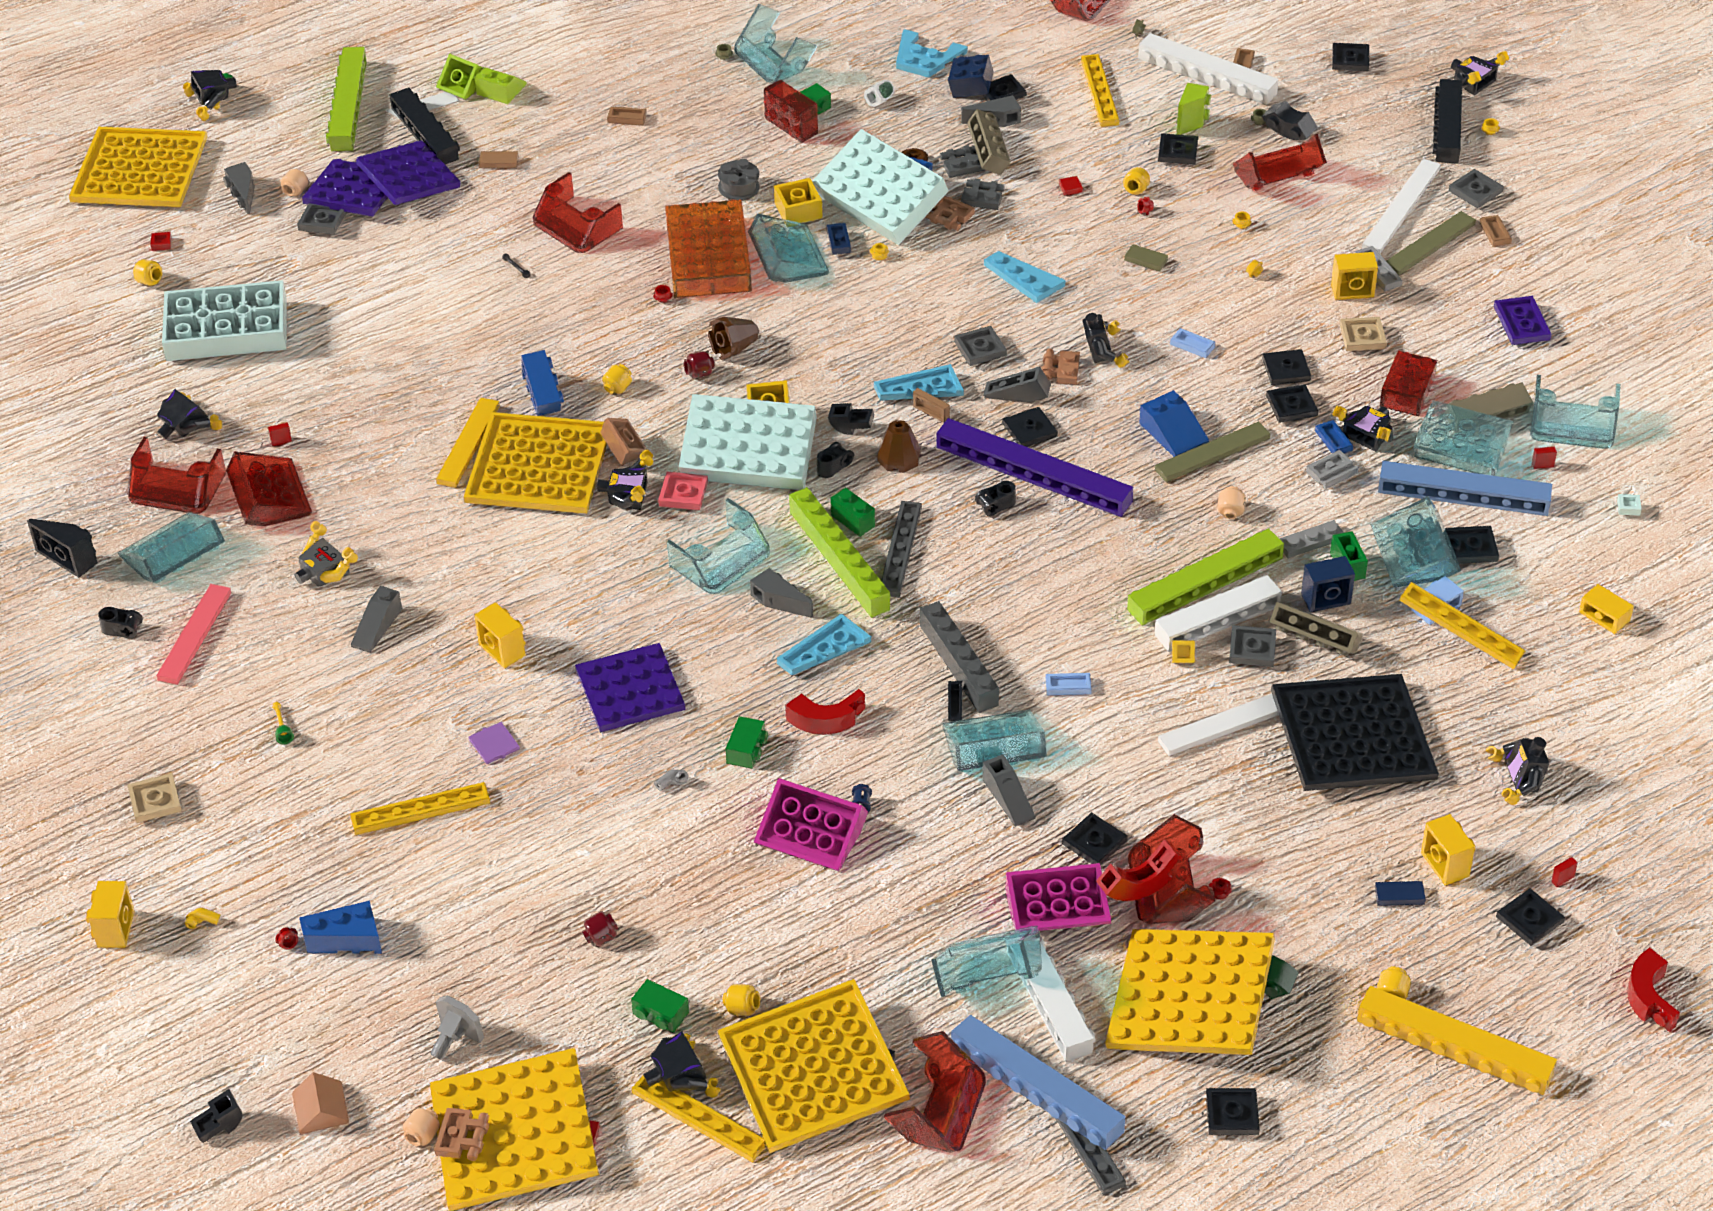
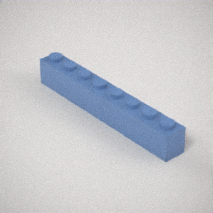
[1378,461,1552,516]
[951,1015,1126,1150]

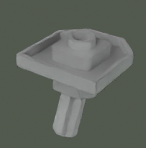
[431,995,484,1060]

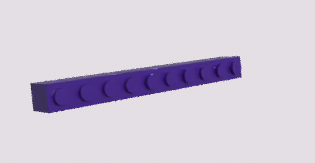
[936,418,1134,517]

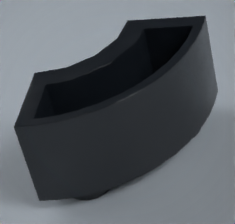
[1261,101,1318,140]

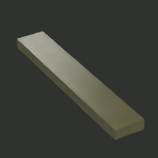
[1386,211,1476,276]
[1155,421,1270,482]

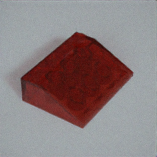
[226,451,312,527]

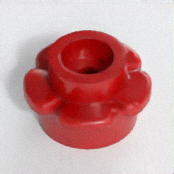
[1137,197,1154,215]
[653,285,673,303]
[1208,878,1232,900]
[275,927,299,950]

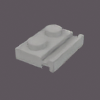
[1306,450,1359,489]

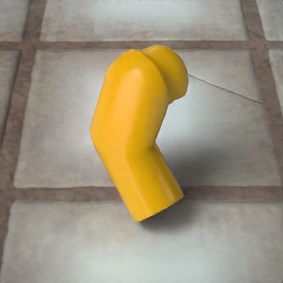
[185,907,221,929]

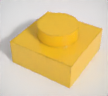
[1172,640,1195,663]

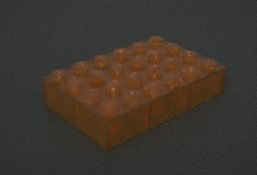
[665,200,752,298]

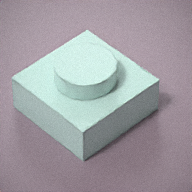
[1617,494,1642,516]

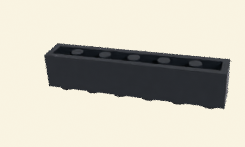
[1432,79,1462,164]
[389,87,460,165]

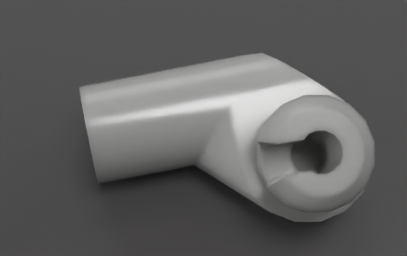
[654,770,689,791]

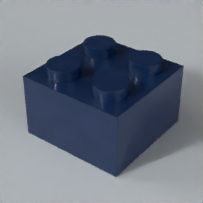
[948,54,994,98]
[1301,556,1355,613]

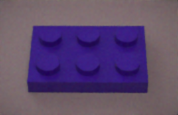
[1493,295,1552,345]

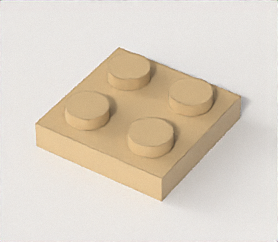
[1340,317,1387,351]
[127,773,182,823]

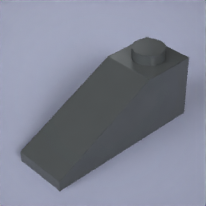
[983,367,1051,402]
[351,585,402,653]

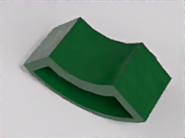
[1264,955,1299,999]

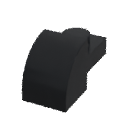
[828,403,875,435]
[190,1089,242,1143]

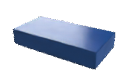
[1315,420,1353,454]

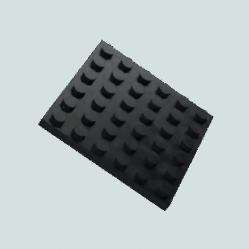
[1271,674,1439,791]

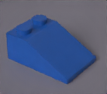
[1139,390,1209,457]

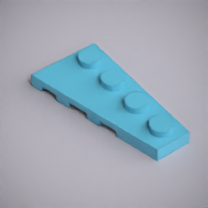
[984,251,1066,303]
[874,364,964,401]
[777,614,871,675]

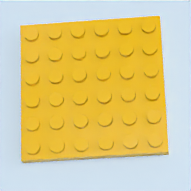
[69,126,208,207]
[463,412,607,514]
[1105,929,1275,1055]
[717,979,910,1153]
[429,1048,599,1211]

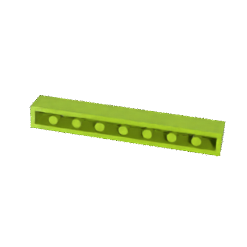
[326,47,367,151]
[789,487,890,618]
[1127,528,1284,626]

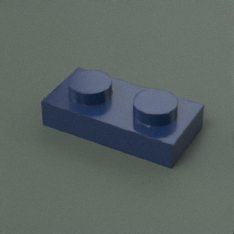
[826,223,851,255]

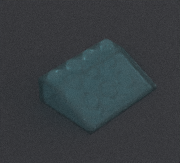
[748,213,829,283]
[1413,400,1514,476]
[1370,496,1461,588]
[117,512,225,583]
[942,709,1047,772]

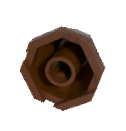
[708,317,759,360]
[877,420,921,473]

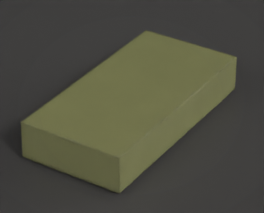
[1124,244,1168,272]

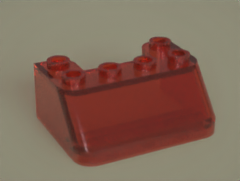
[1128,814,1215,924]

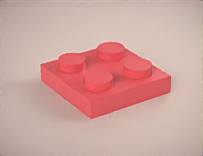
[658,472,708,510]

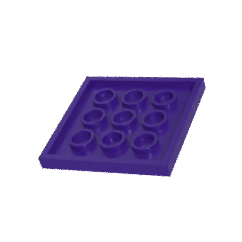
[356,140,461,205]
[302,159,388,217]
[575,643,686,733]

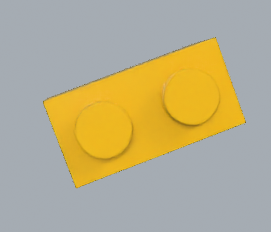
[1579,584,1634,634]

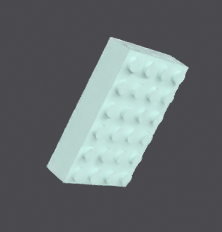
[812,129,948,245]
[162,280,287,361]
[679,394,817,490]

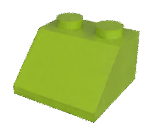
[436,53,483,100]
[474,67,527,104]
[1176,82,1211,135]

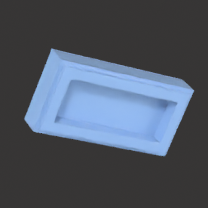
[1170,328,1215,358]
[1045,673,1092,696]

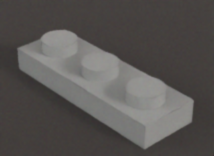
[1355,246,1402,292]
[1279,520,1344,558]

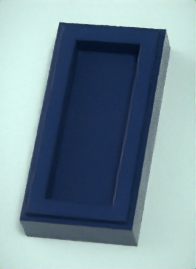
[1375,881,1426,906]

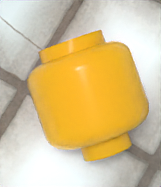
[1123,167,1150,195]
[133,259,162,286]
[602,364,632,394]
[1377,966,1411,999]
[722,984,760,1016]

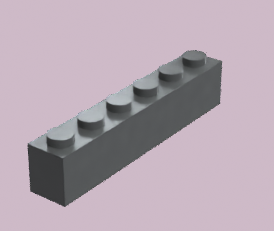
[920,601,999,713]

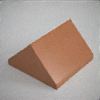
[600,418,647,466]
[292,1072,349,1135]

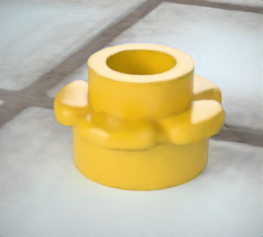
[1481,118,1500,135]
[1232,211,1252,229]
[870,243,889,260]
[1246,259,1264,277]

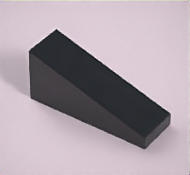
[948,681,962,721]

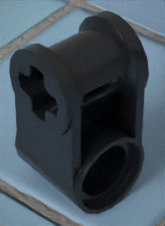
[817,442,854,478]
[975,481,1016,516]
[98,607,143,639]

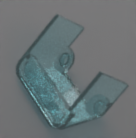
[734,4,818,84]
[1530,374,1621,449]
[667,498,770,594]
[931,926,1042,997]

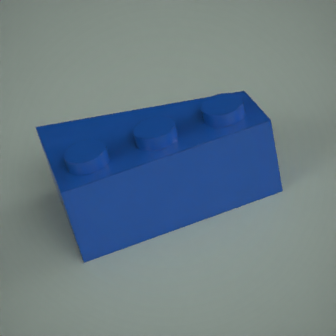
[521,350,564,416]
[299,900,382,954]

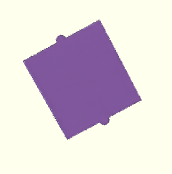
[468,722,520,764]

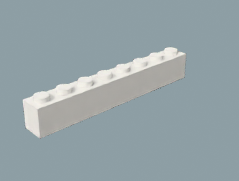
[1138,33,1279,105]

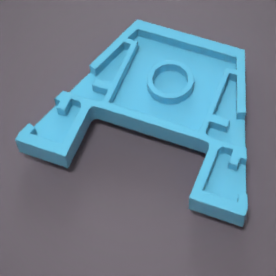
[896,29,968,78]

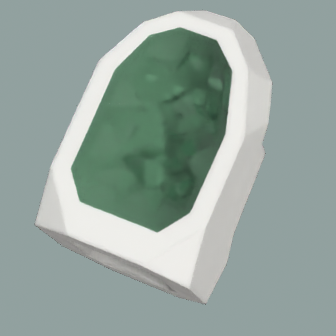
[864,80,894,107]

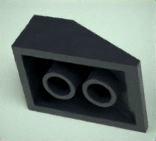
[27,518,98,578]

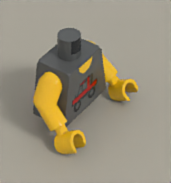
[294,521,358,587]

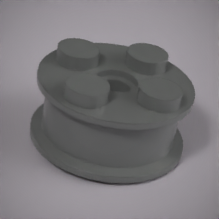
[718,159,760,200]

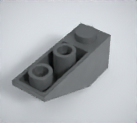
[961,96,1021,127]
[223,162,255,214]
[750,568,813,618]
[982,754,1036,827]

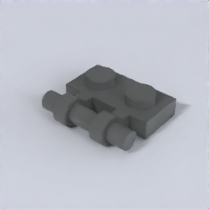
[940,145,985,178]
[961,178,1005,210]

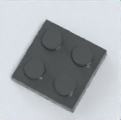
[1449,169,1504,208]
[297,203,346,234]
[954,326,1007,366]
[1229,625,1276,667]

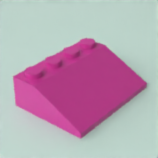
[754,778,868,872]
[1005,863,1111,933]

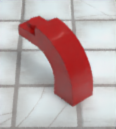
[785,689,865,735]
[1096,839,1182,901]
[1627,947,1680,1032]

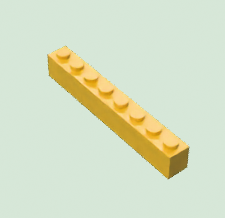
[1357,986,1557,1095]

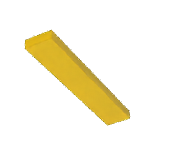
[1081,54,1119,127]
[436,397,500,488]
[1399,582,1526,669]
[350,782,490,835]
[631,1071,766,1163]

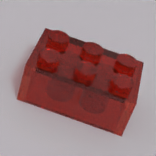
[763,79,818,143]
[1379,350,1438,417]

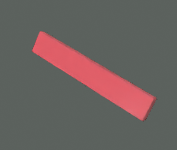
[156,584,231,685]

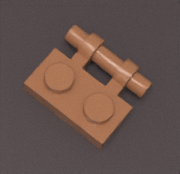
[925,196,975,231]
[1042,349,1080,385]
[434,1108,489,1161]

